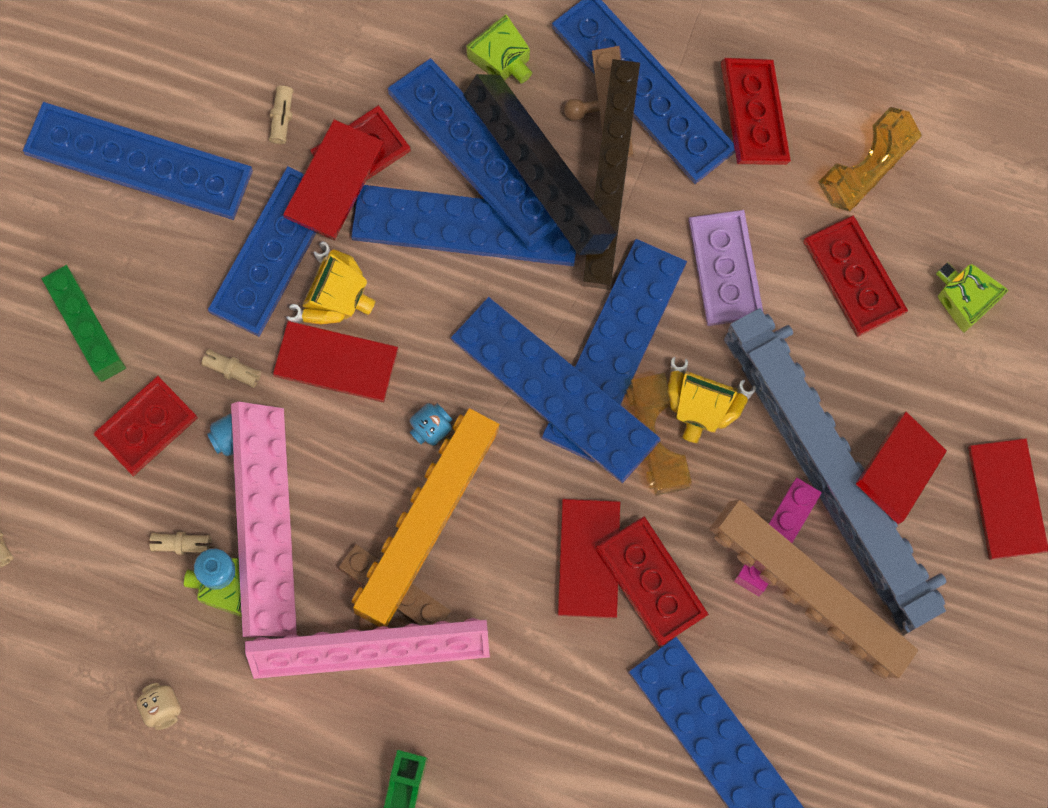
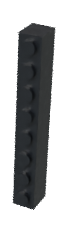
[463,74,617,255]

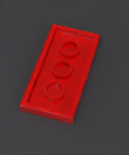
[721,58,791,165]
[283,119,385,241]
[803,215,908,337]
[273,321,399,403]
[855,411,947,524]
[968,438,1048,560]
[558,499,621,619]
[595,516,709,647]

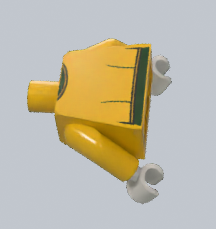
[286,242,376,325]
[667,357,756,443]

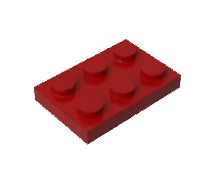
[310,105,411,181]
[93,376,198,477]

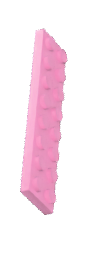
[231,402,297,638]
[245,618,490,679]

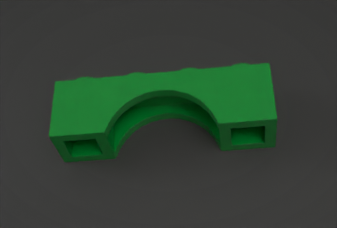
[41,265,127,382]
[384,750,428,808]

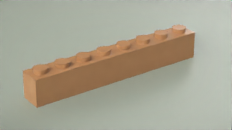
[709,500,919,679]

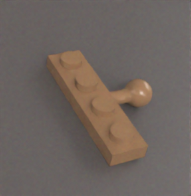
[564,46,634,157]
[339,544,451,631]

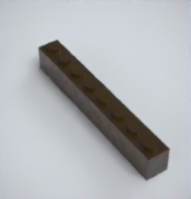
[582,59,640,290]

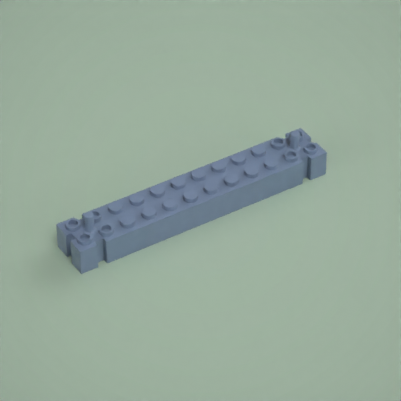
[724,308,947,636]

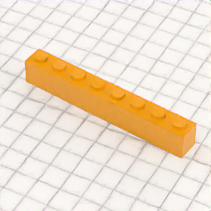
[352,408,500,627]

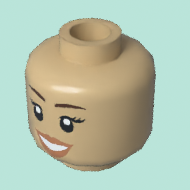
[136,683,181,730]

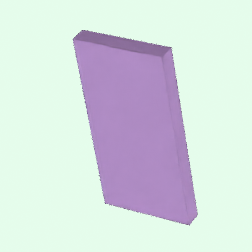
[688,210,763,326]

